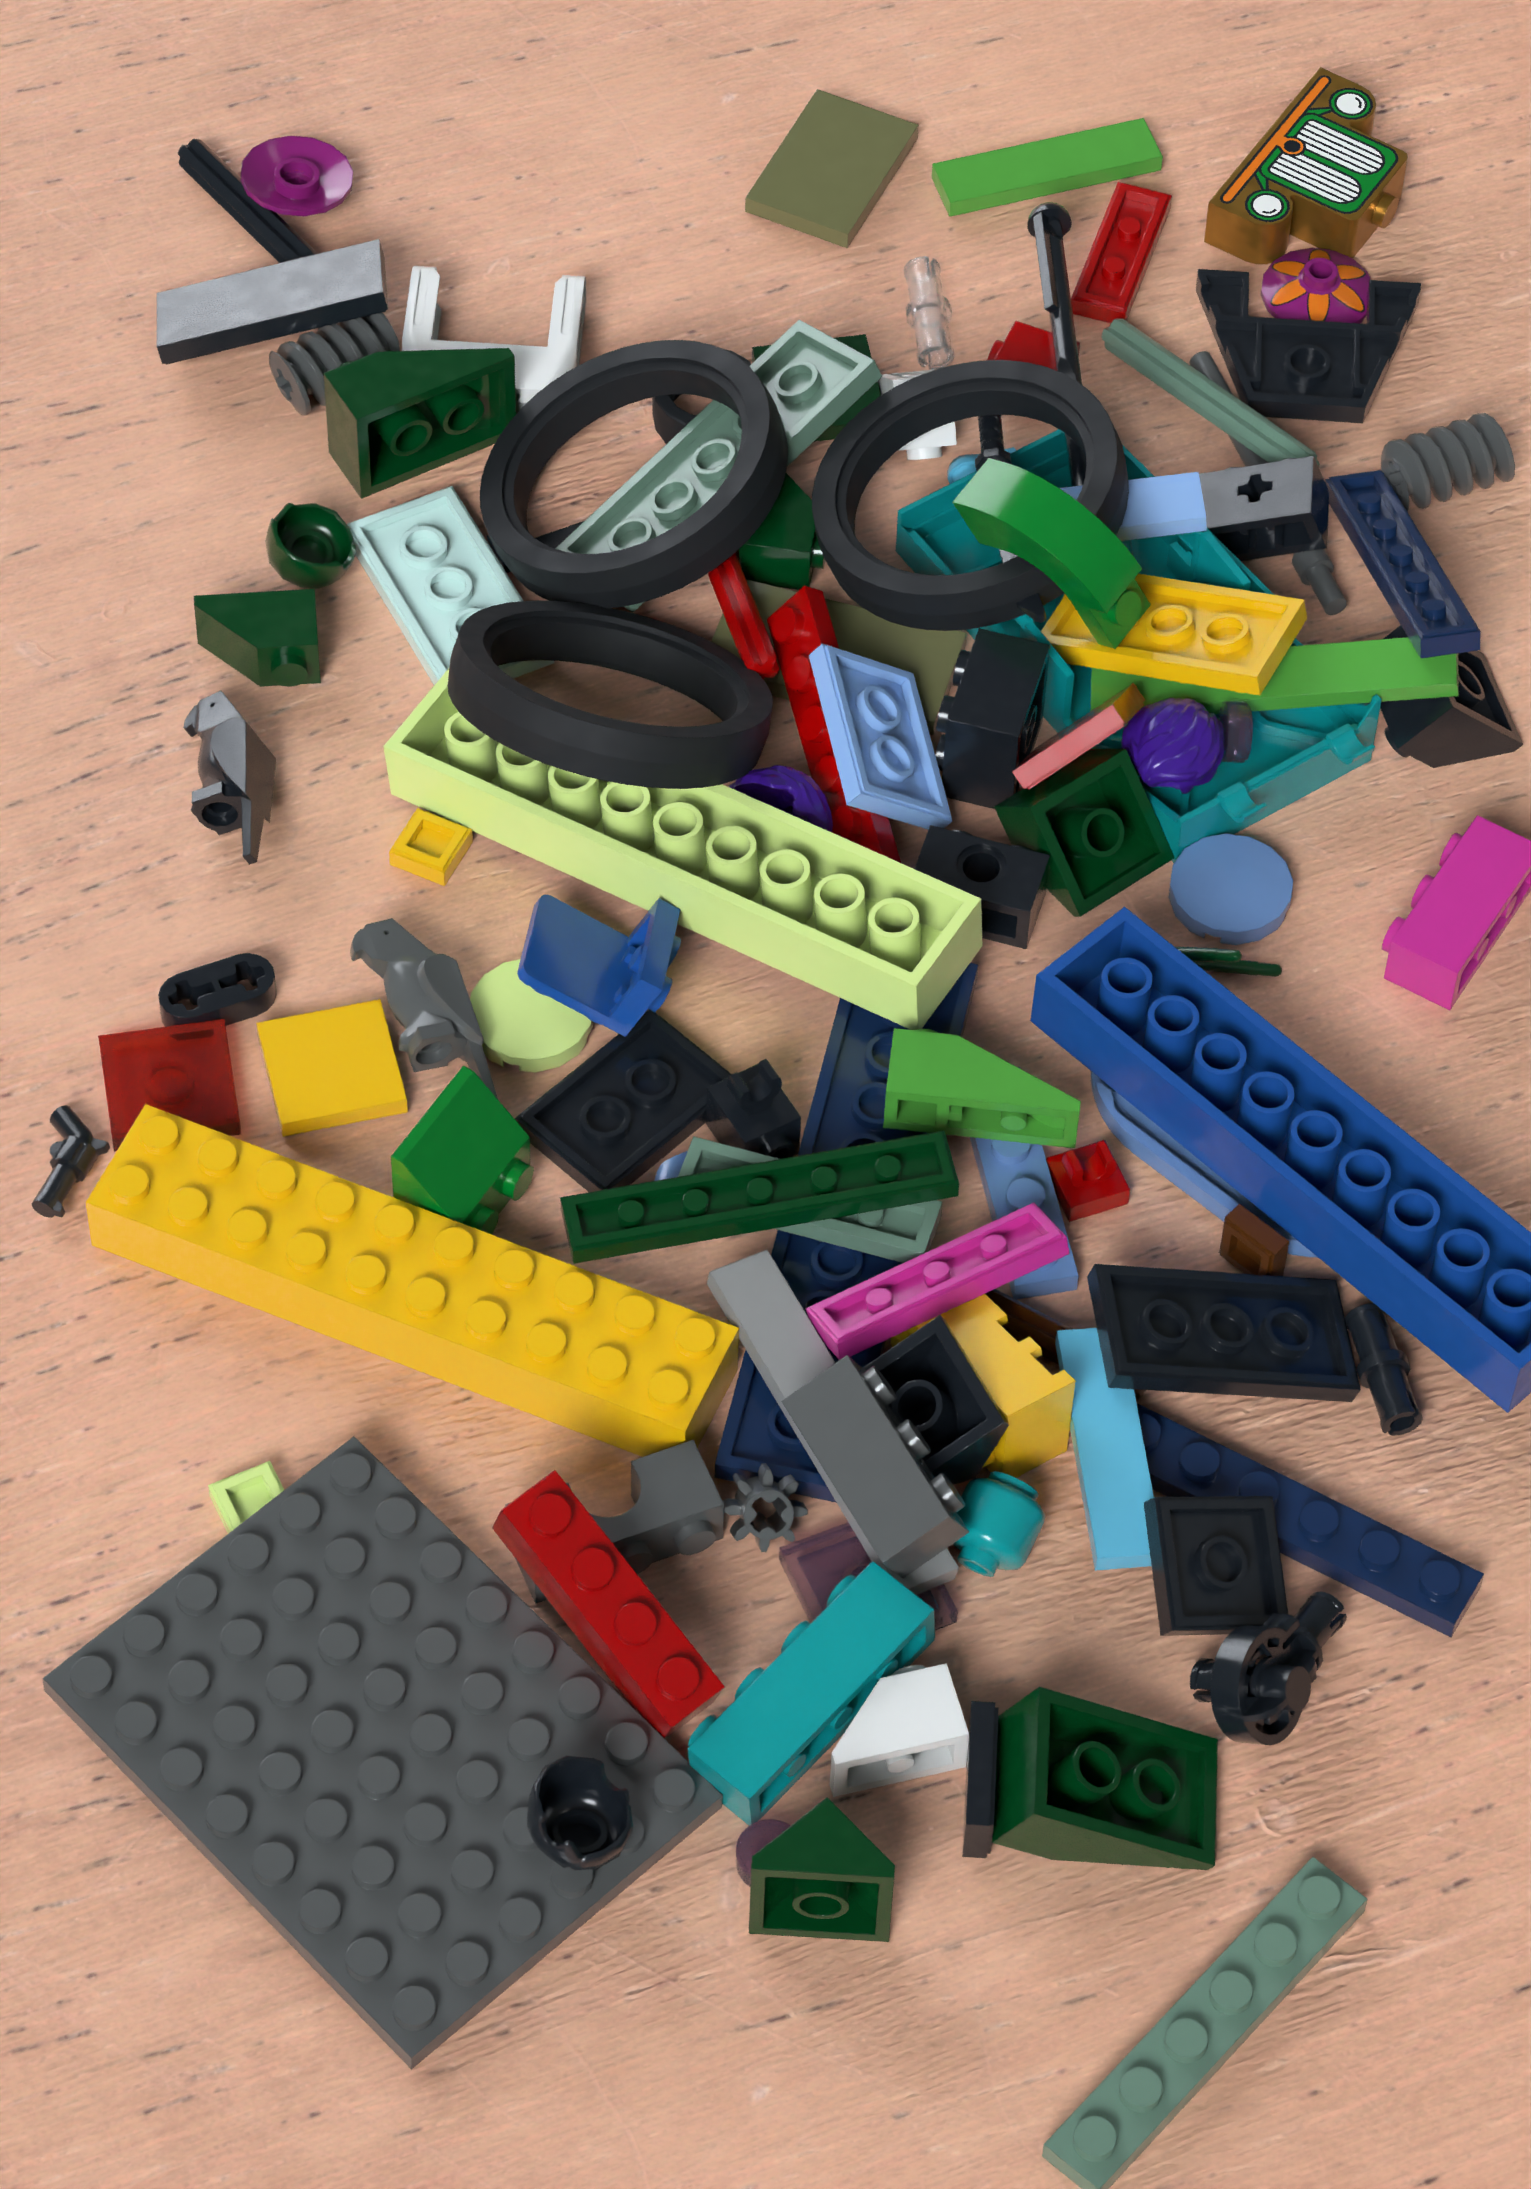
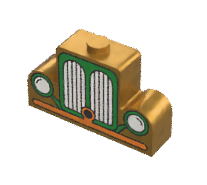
[1204,67,1408,264]

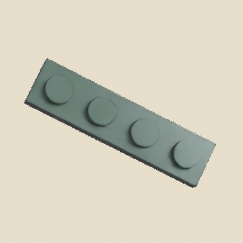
[678,1136,942,1263]

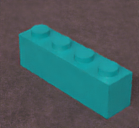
[687,1561,935,1828]

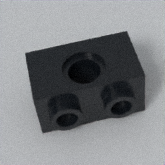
[914,825,1050,949]

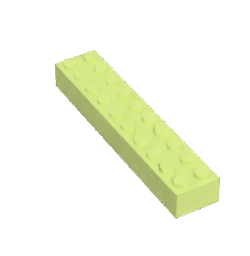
[383,668,983,1030]

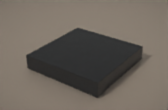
[1143,1496,1288,1636]

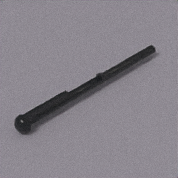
[1027,202,1087,487]

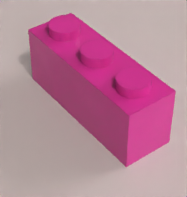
[1382,815,1531,1010]

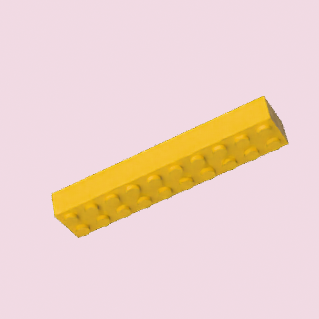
[86,1104,739,1457]

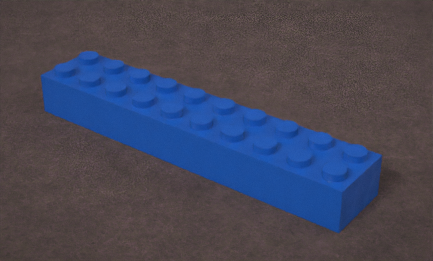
[1030,906,1531,1413]

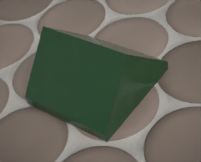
[749,1797,895,1942]

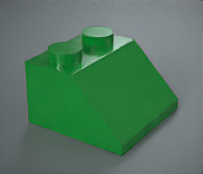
[391,1066,534,1234]

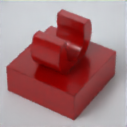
[1046,1140,1130,1222]

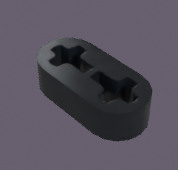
[158,953,277,1037]

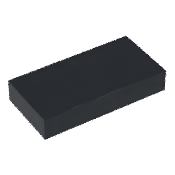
[962,1701,999,1858]

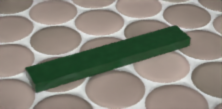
[560,1131,959,1264]

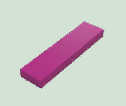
[806,1203,1069,1360]

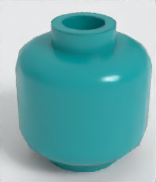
[953,1471,1045,1577]

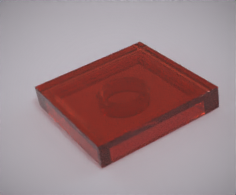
[98,1019,241,1152]

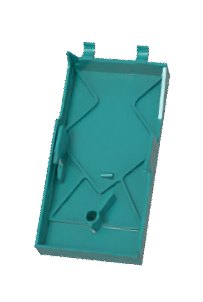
[895,429,1382,863]

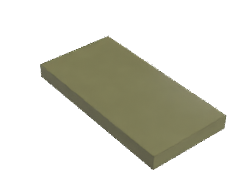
[711,580,967,735]

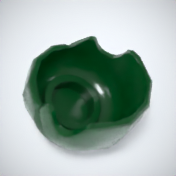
[265,503,357,589]

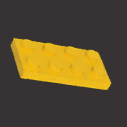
[1041,574,1307,696]

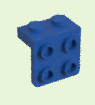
[517,895,681,1037]

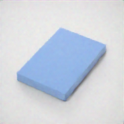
[809,644,953,830]

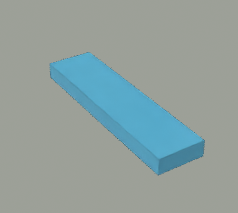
[1055,1328,1154,1571]

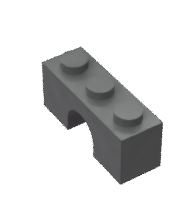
[505,1440,724,1604]

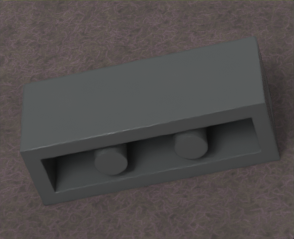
[781,1355,969,1578]

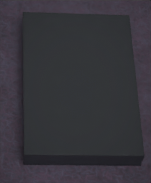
[515,1010,732,1192]

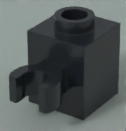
[706,1059,801,1159]

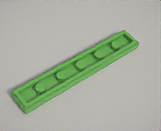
[1090,637,1459,714]

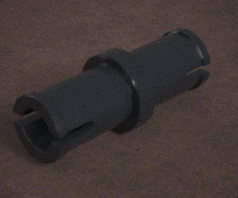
[1345,1303,1423,1436]

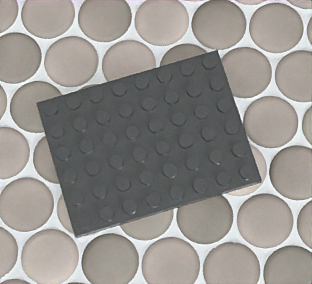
[43,1436,723,2070]

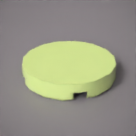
[470,959,593,1072]

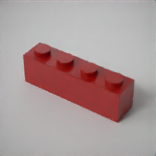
[492,1470,725,1739]

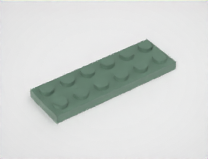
[555,320,882,612]

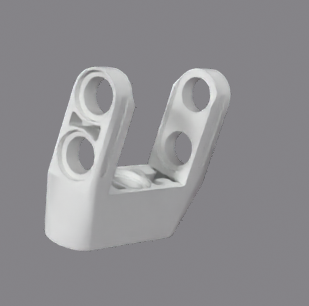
[402,266,586,414]

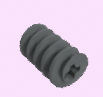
[269,312,400,416]
[1381,413,1515,512]

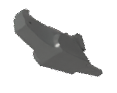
[350,918,498,1099]

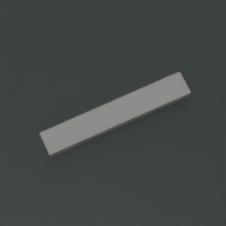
[707,1250,959,1595]

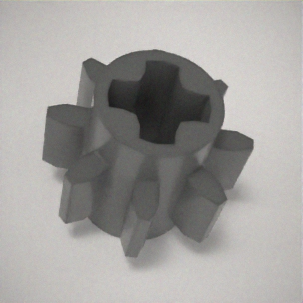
[722,1463,808,1552]

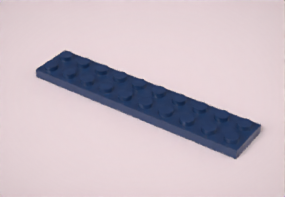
[714,963,978,1503]

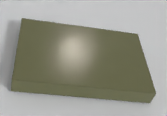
[745,89,919,248]

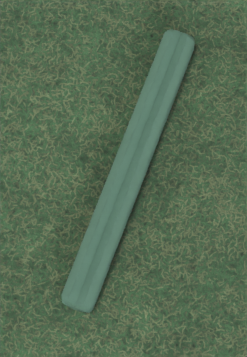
[1101,319,1320,467]

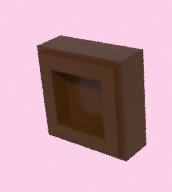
[1219,1204,1289,1276]

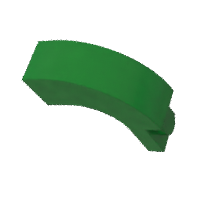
[952,458,1151,649]

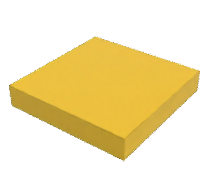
[256,999,408,1137]

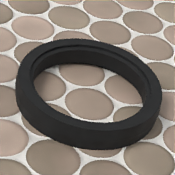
[480,340,788,608]
[812,360,1129,631]
[447,600,773,789]

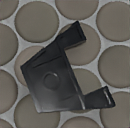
[1196,269,1421,423]

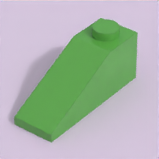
[883,1028,1081,1148]

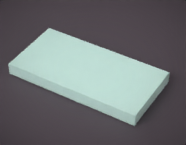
[347,486,554,685]

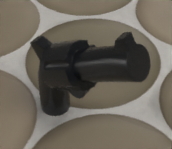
[32,1105,110,1218]

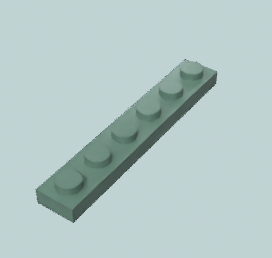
[1042,1857,1368,2189]

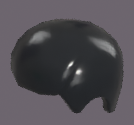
[527,1756,634,1870]

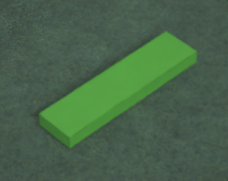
[931,118,1163,217]

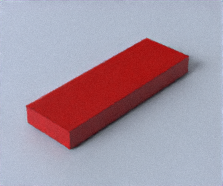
[1071,182,1172,324]

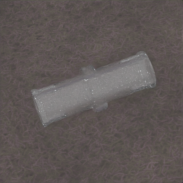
[904,256,954,370]

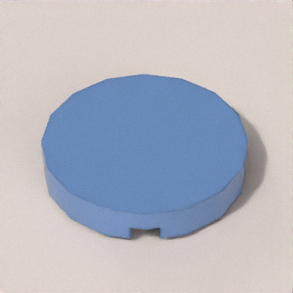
[1168,833,1293,945]

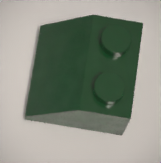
[994,749,1175,917]

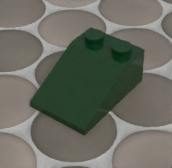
[324,348,516,499]
[992,1687,1218,1870]

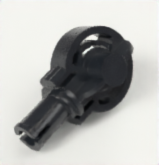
[1190,1591,1347,1745]

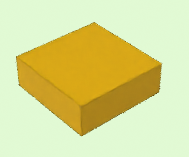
[389,808,473,886]

